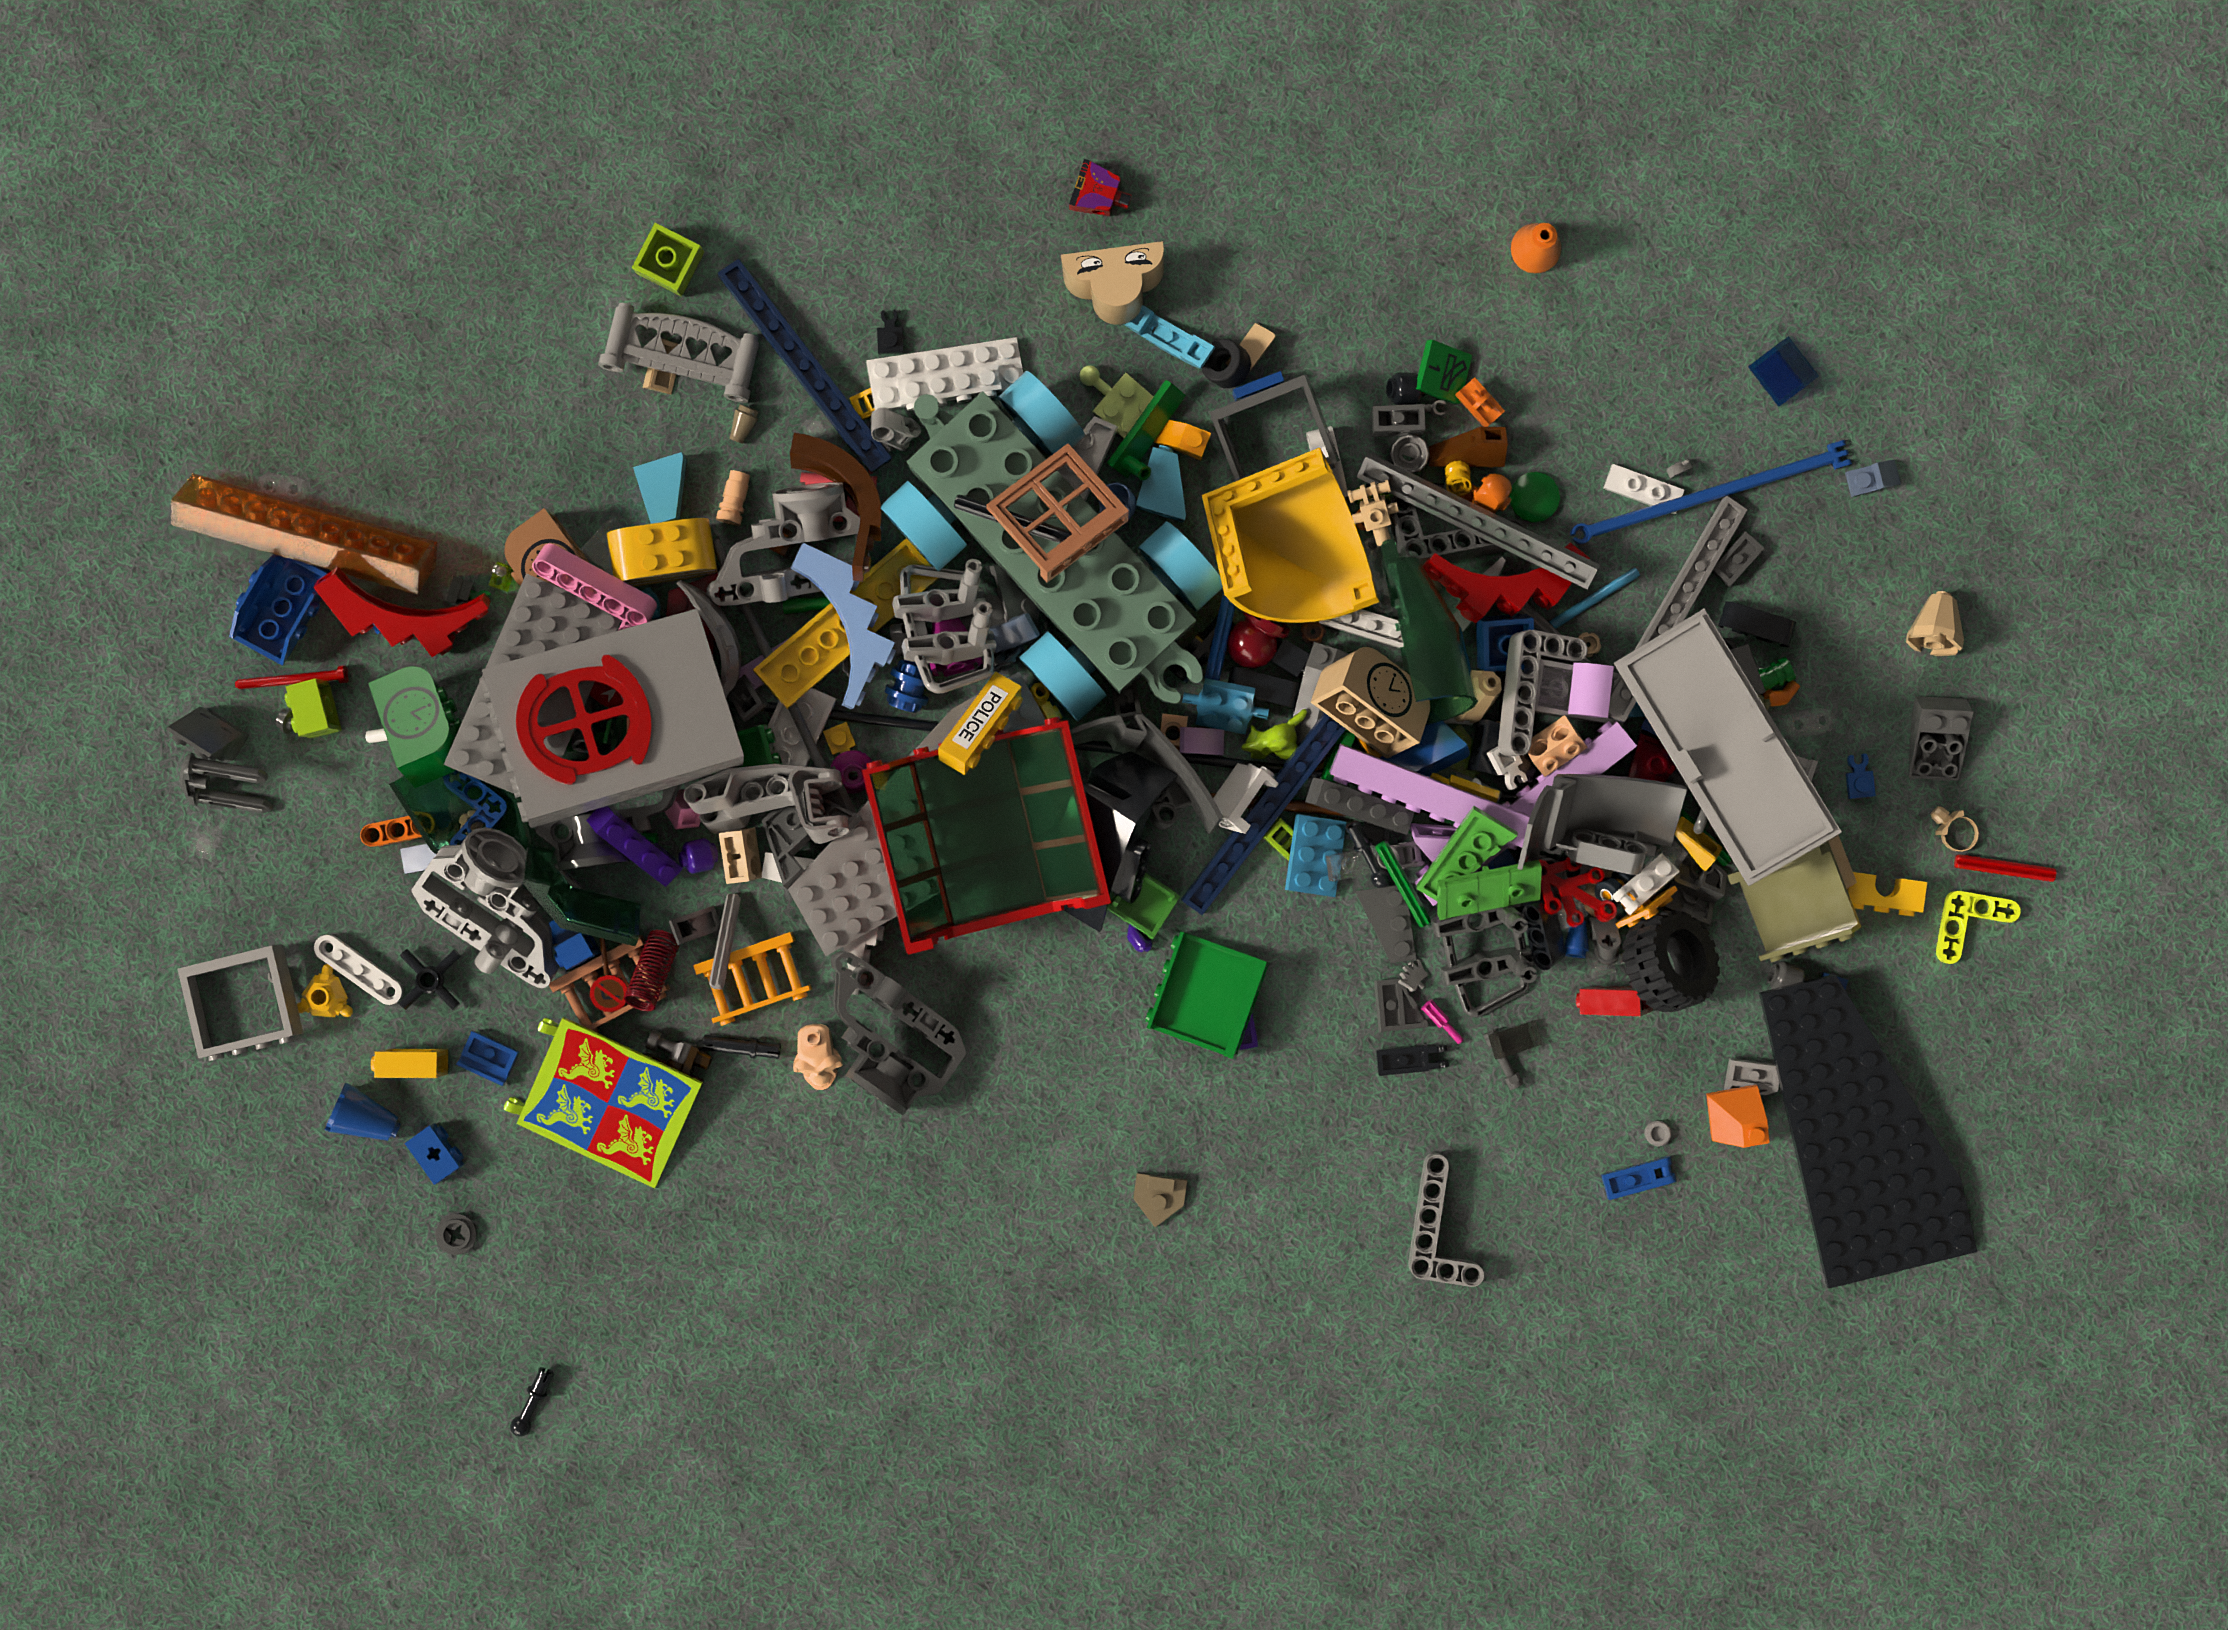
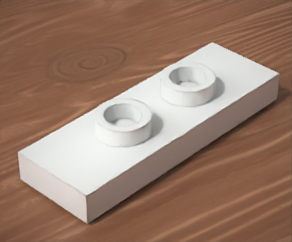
[1603,464,1684,515]

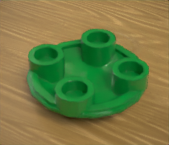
[1509,472,1560,523]

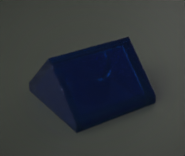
[1748,336,1819,407]

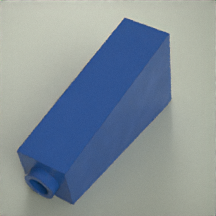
[1373,712,1470,794]

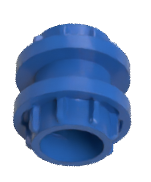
[884,659,935,713]

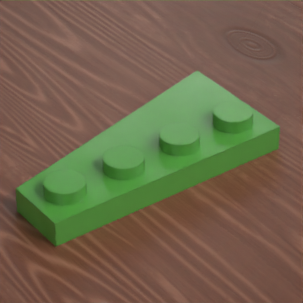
[1417,806,1518,901]

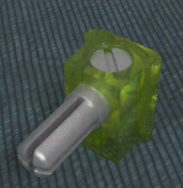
[488,561,513,592]

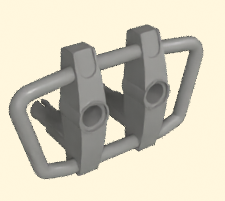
[892,559,996,694]

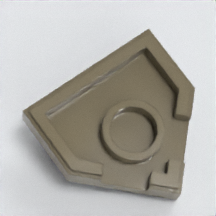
[1133,1173,1187,1227]

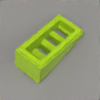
[1262,817,1293,861]

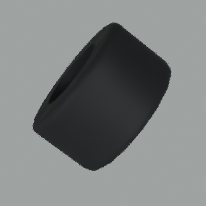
[1202,338,1251,389]

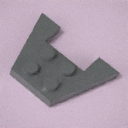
[762,795,862,889]

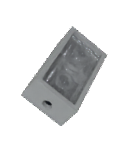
[1520,659,1623,726]

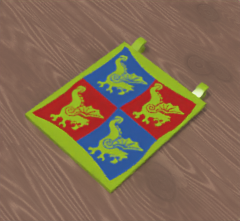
[504,1017,703,1189]

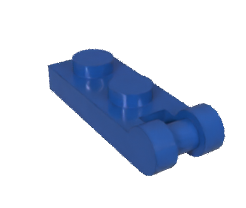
[1601,1156,1677,1200]

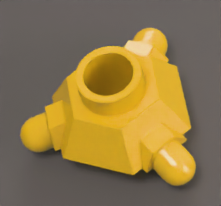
[297,964,353,1018]

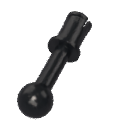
[1345,821,1391,888]
[510,1367,555,1437]

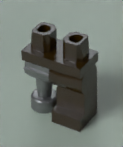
[642,1030,713,1092]

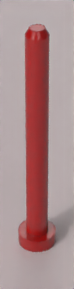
[235,665,349,689]

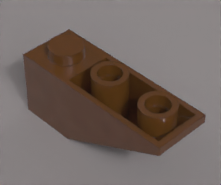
[1428,427,1508,467]

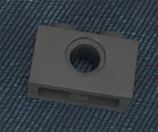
[1371,404,1425,437]

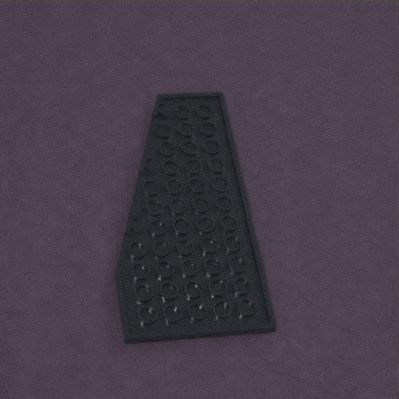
[1759,974,1977,1289]

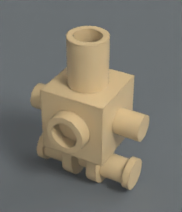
[1348,480,1399,546]

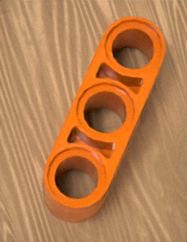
[360,814,438,847]

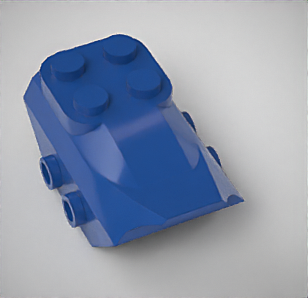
[229,548,331,666]

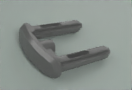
[179,753,273,813]

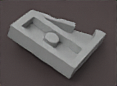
[1724,1058,1779,1095]

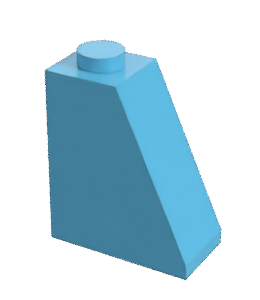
[1136,445,1186,523]
[633,452,687,524]

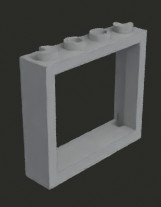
[178,944,303,1061]

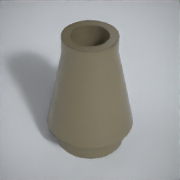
[729,404,759,444]

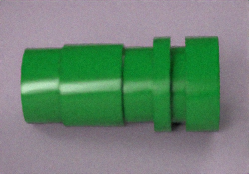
[1758,657,1796,691]

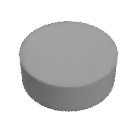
[1644,1120,1671,1146]

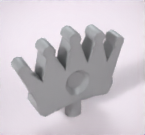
[1398,959,1427,992]

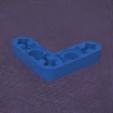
[443,770,507,845]

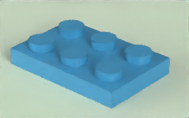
[1285,814,1346,897]

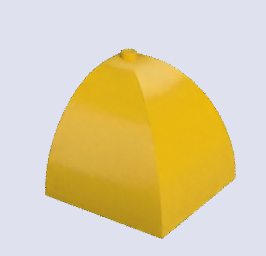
[1202,448,1380,623]

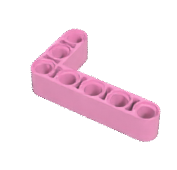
[532,544,657,631]

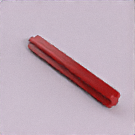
[1954,854,2057,882]

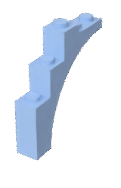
[791,543,896,709]

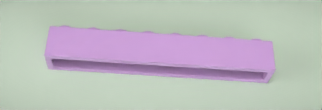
[1329,743,1530,850]

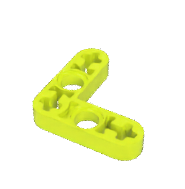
[1936,891,2021,964]

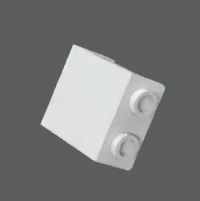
[1213,763,1279,834]

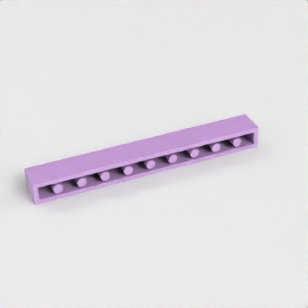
[1414,721,1637,906]

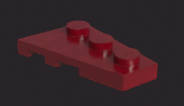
[1626,733,1676,782]

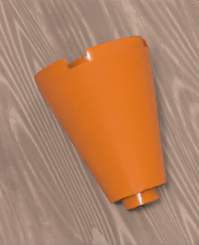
[1511,223,1561,273]

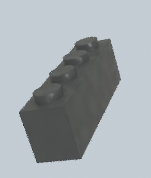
[1305,777,1415,835]

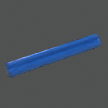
[1204,591,1236,681]

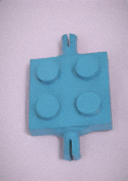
[1182,678,1269,734]

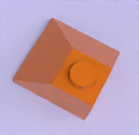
[1706,1084,1770,1148]

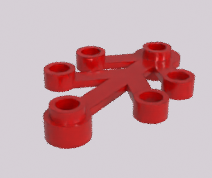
[1539,857,1617,927]

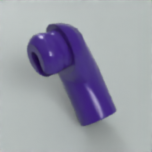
[1127,924,1152,952]

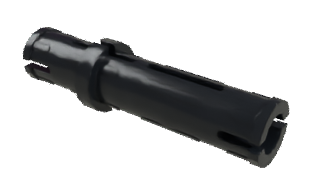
[702,1034,781,1059]

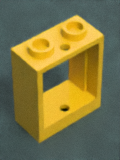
[371,1049,448,1078]

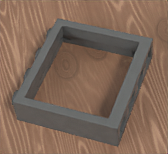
[1209,374,1340,481]

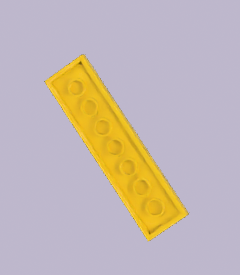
[753,538,939,709]

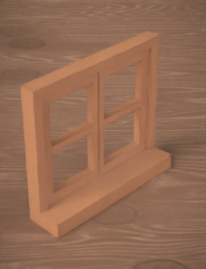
[986,443,1129,583]

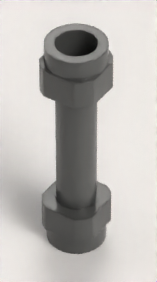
[1483,1029,1524,1090]

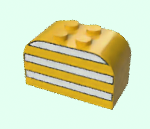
[607,518,718,586]

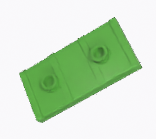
[1437,860,1542,920]
[1107,873,1180,940]

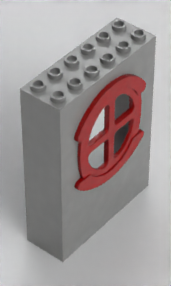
[479,609,744,828]

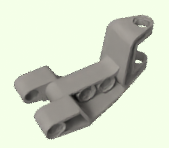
[684,764,849,844]

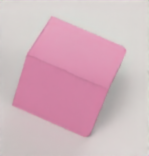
[664,789,701,829]

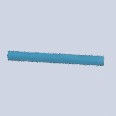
[1549,567,1640,629]

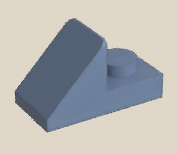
[1845,460,1901,497]

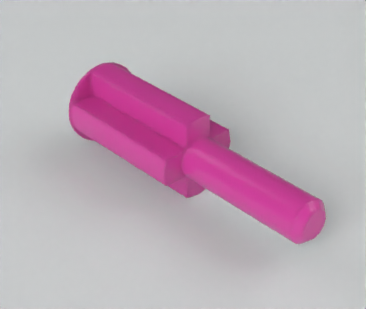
[1421,999,1463,1044]

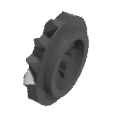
[435,1213,477,1255]

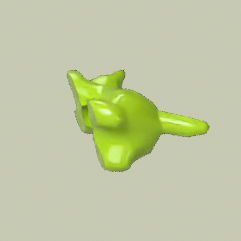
[1241,709,1307,760]

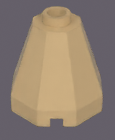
[1906,591,1964,656]
[1441,670,1501,723]

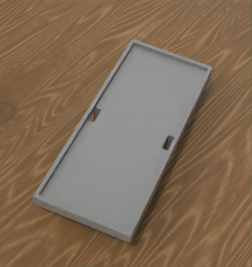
[1614,609,1842,886]

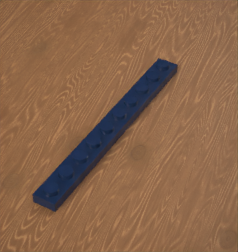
[718,259,892,474]
[1181,713,1346,915]

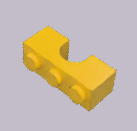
[1847,872,1927,917]

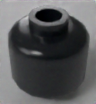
[1386,372,1425,405]

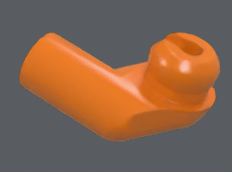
[1763,681,1800,707]

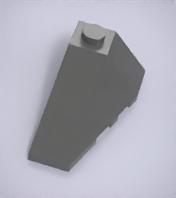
[1293,642,1349,746]

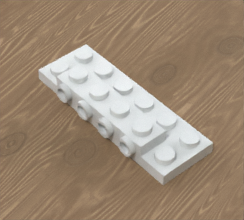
[866,337,1023,411]

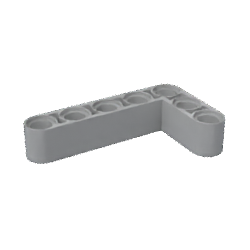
[1498,630,1588,757]
[1408,1152,1484,1287]

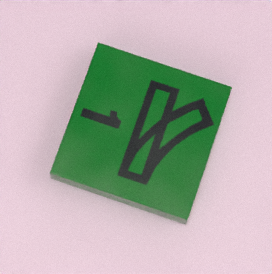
[1416,340,1472,404]

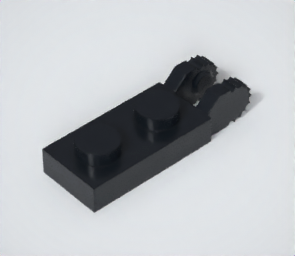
[1376,1045,1449,1076]

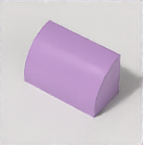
[1568,663,1614,718]

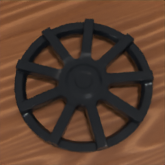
[974,644,1025,680]

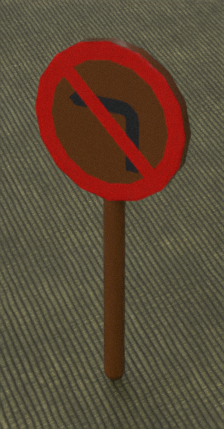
[590,927,627,1012]

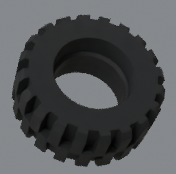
[1622,909,1720,1013]

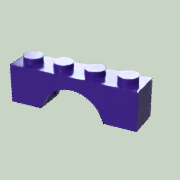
[586,805,683,887]

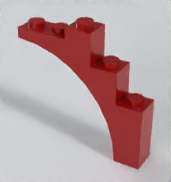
[1421,542,1590,623]
[313,567,491,657]

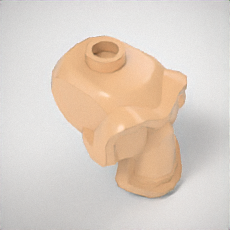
[793,1024,843,1090]

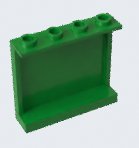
[1145,931,1270,1059]

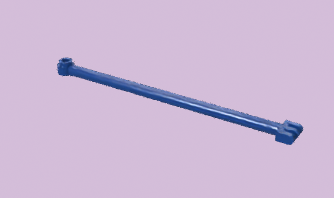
[1570,440,1852,545]

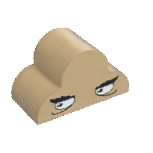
[1061,241,1164,325]

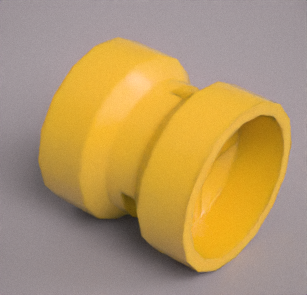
[1445,461,1472,496]

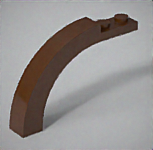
[790,433,882,582]

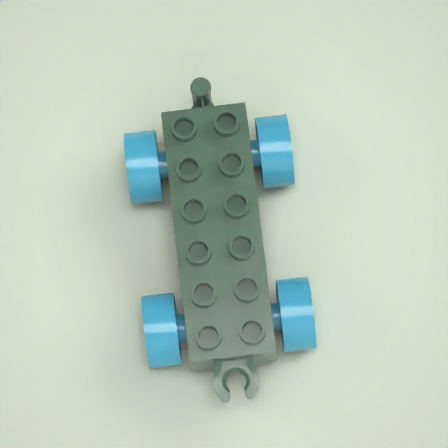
[881,371,1223,722]

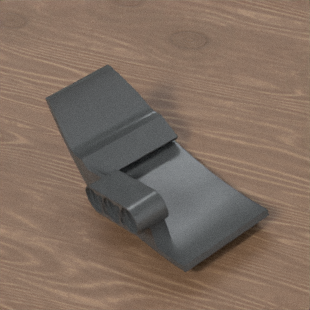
[1062,714,1223,835]
[1517,774,1687,875]

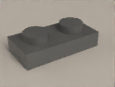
[1712,531,1764,587]

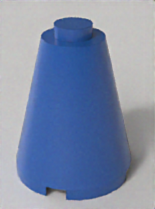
[325,1082,401,1141]

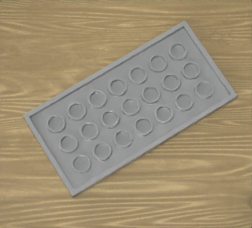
[444,573,621,793]

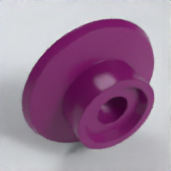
[831,750,875,794]

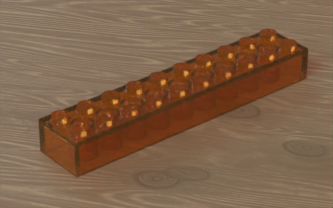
[171,473,438,594]

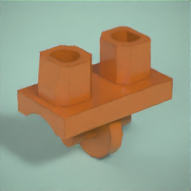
[1455,377,1505,427]

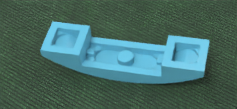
[1123,305,1215,369]

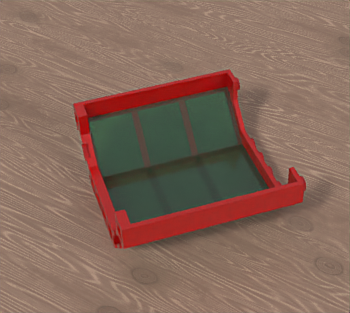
[861,716,1111,955]

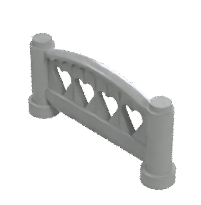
[598,303,759,403]

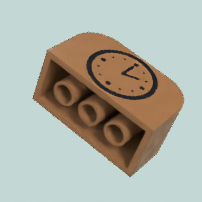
[505,508,591,591]

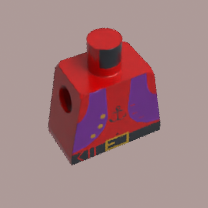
[1069,159,1132,216]

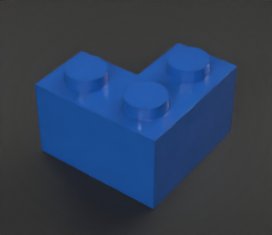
[549,909,601,970]

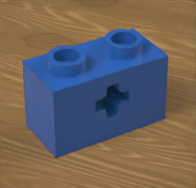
[404,1123,465,1185]

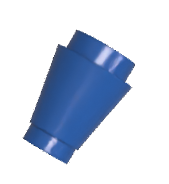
[1565,920,1589,958]

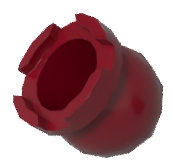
[1228,611,1290,668]

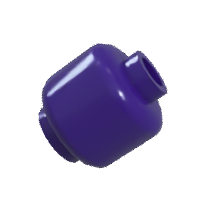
[678,838,718,874]

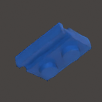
[456,1031,520,1086]

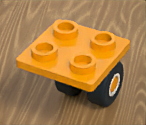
[1594,871,1678,928]

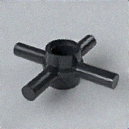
[399,949,461,1010]

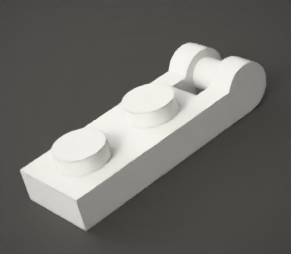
[1612,853,1680,915]

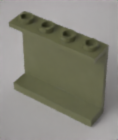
[1727,841,1861,962]

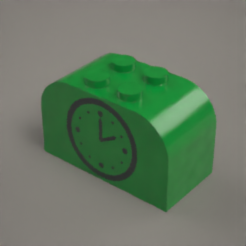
[368,666,462,788]

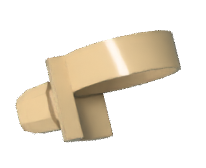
[1930,806,1979,852]

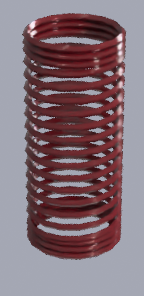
[624,929,680,1011]

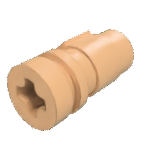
[716,470,750,526]

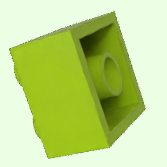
[632,223,705,297]
[284,678,342,738]

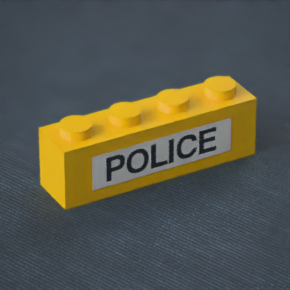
[938,671,1023,775]

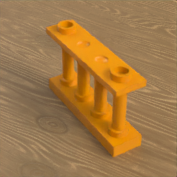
[693,932,812,1026]

